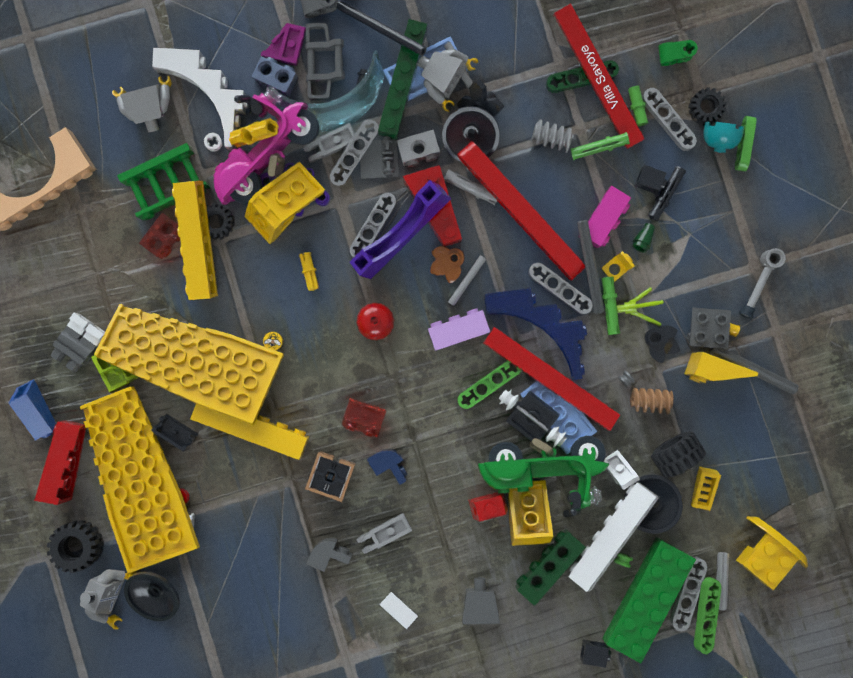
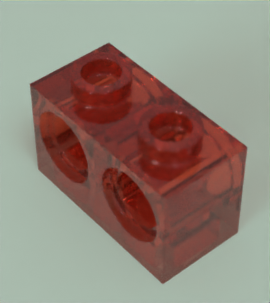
[139,213,180,259]

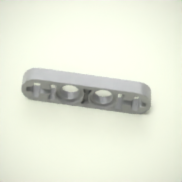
[642,88,697,151]
[330,119,379,186]
[350,193,396,258]
[528,263,593,314]
[670,557,707,631]

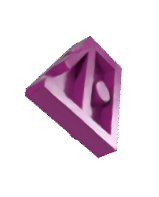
[261,23,306,66]

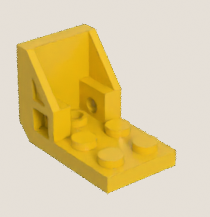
[244,162,325,244]

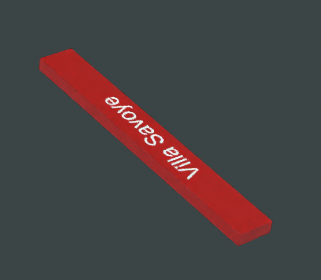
[553,3,644,149]

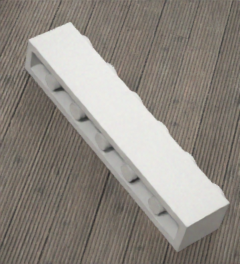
[568,483,659,592]

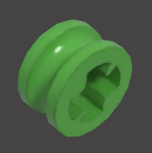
[614,552,633,568]

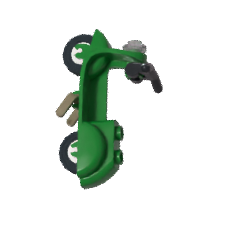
[477,436,609,518]

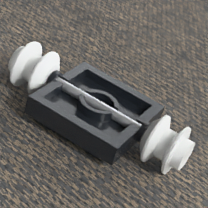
[499,389,567,447]

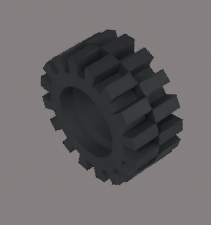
[688,87,727,125]
[206,203,235,240]

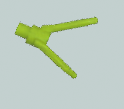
[617,287,664,326]

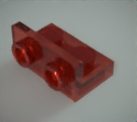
[342,398,386,437]

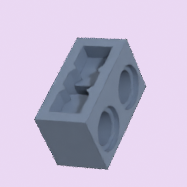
[251,56,298,98]

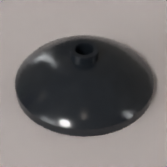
[442,106,500,162]
[624,474,683,534]
[124,572,180,621]

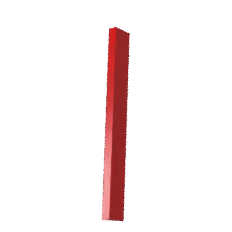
[483,327,620,431]

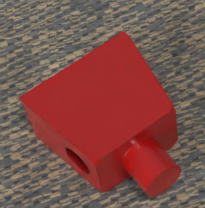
[468,492,508,522]

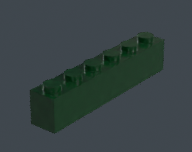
[378,19,427,140]

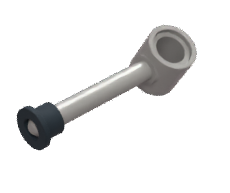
[739,248,786,319]

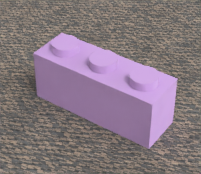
[428,308,490,351]

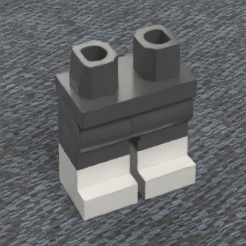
[51,313,105,372]

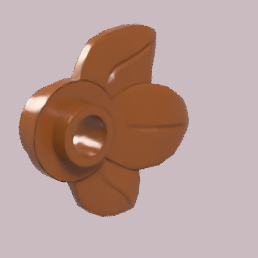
[430,246,465,283]

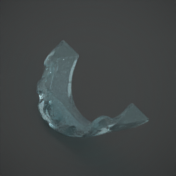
[268,50,384,131]

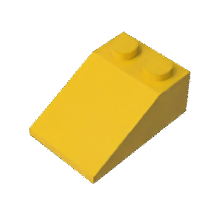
[684,352,758,383]
[508,480,553,546]

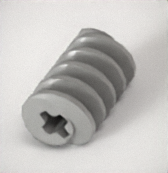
[531,119,573,153]

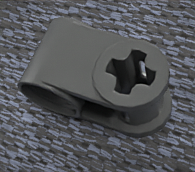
[300,0,338,18]

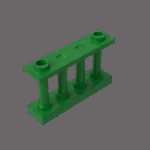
[117,143,210,220]

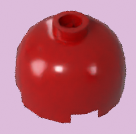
[356,302,394,340]

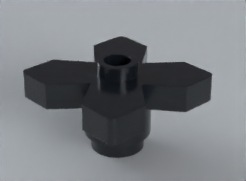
[457,79,504,116]

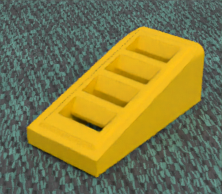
[691,467,721,511]

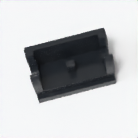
[151,414,199,452]

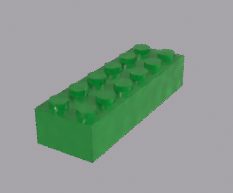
[602,537,696,663]

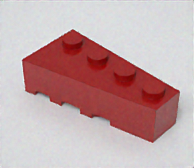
[403,165,462,247]
[34,420,87,505]

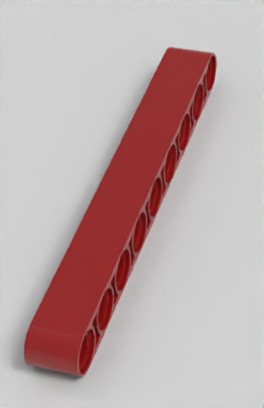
[457,141,586,281]

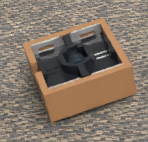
[305,451,356,502]

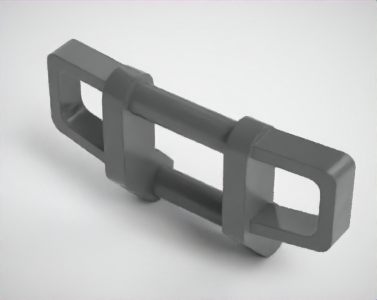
[305,23,345,101]

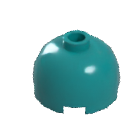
[703,122,744,153]

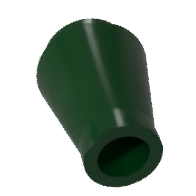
[632,223,656,253]

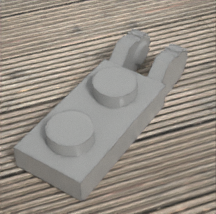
[303,123,359,163]
[356,513,412,554]

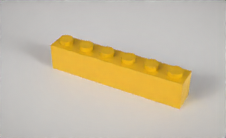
[172,181,218,300]
[190,404,309,460]

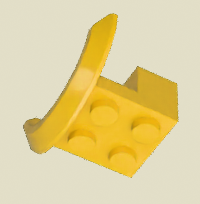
[736,516,808,590]

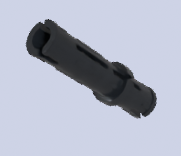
[647,166,686,221]

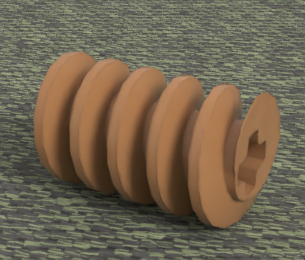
[630,387,673,414]

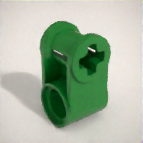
[658,40,698,66]

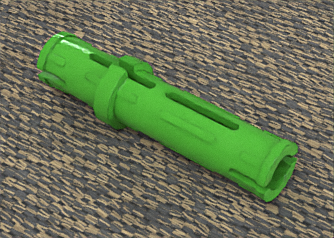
[570,132,630,160]
[601,277,620,335]

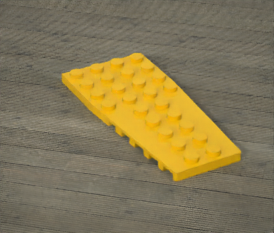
[94,304,284,425]
[80,386,200,573]

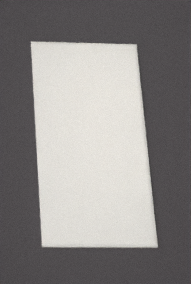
[380,592,418,629]

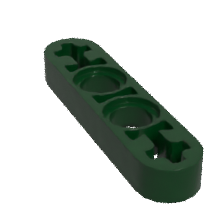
[546,60,619,93]

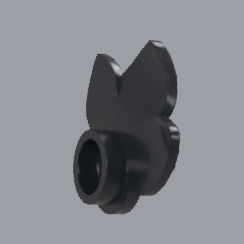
[644,325,680,363]

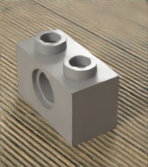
[397,130,440,167]

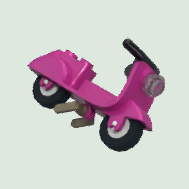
[214,87,320,205]

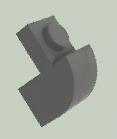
[306,538,352,572]

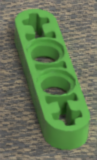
[458,361,521,409]
[694,577,721,654]

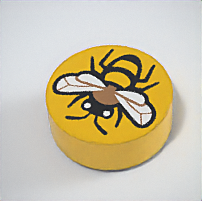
[263,332,283,351]

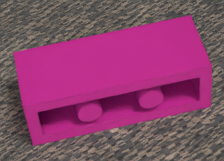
[578,186,631,249]

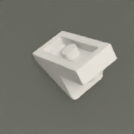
[604,450,640,490]

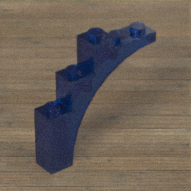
[484,288,587,380]

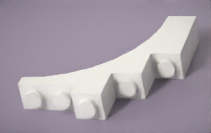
[152,48,249,151]

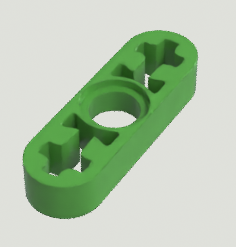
[735,116,757,172]

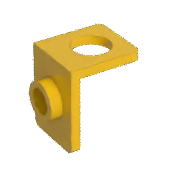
[602,251,635,282]

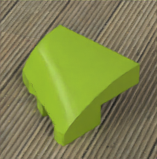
[91,355,139,393]

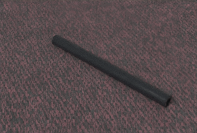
[336,1,427,56]

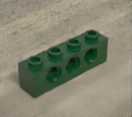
[515,529,586,606]

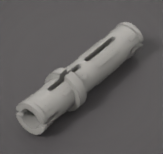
[444,169,497,205]

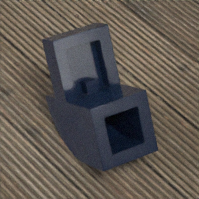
[367,449,408,485]

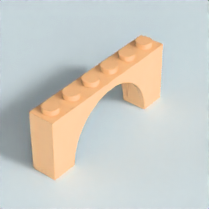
[0,127,97,231]

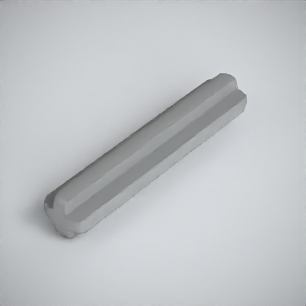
[716,552,729,610]

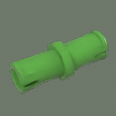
[628,86,648,126]

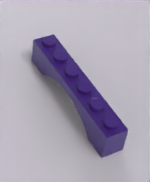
[350,180,451,279]

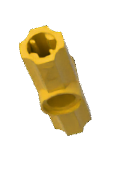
[229,118,279,148]

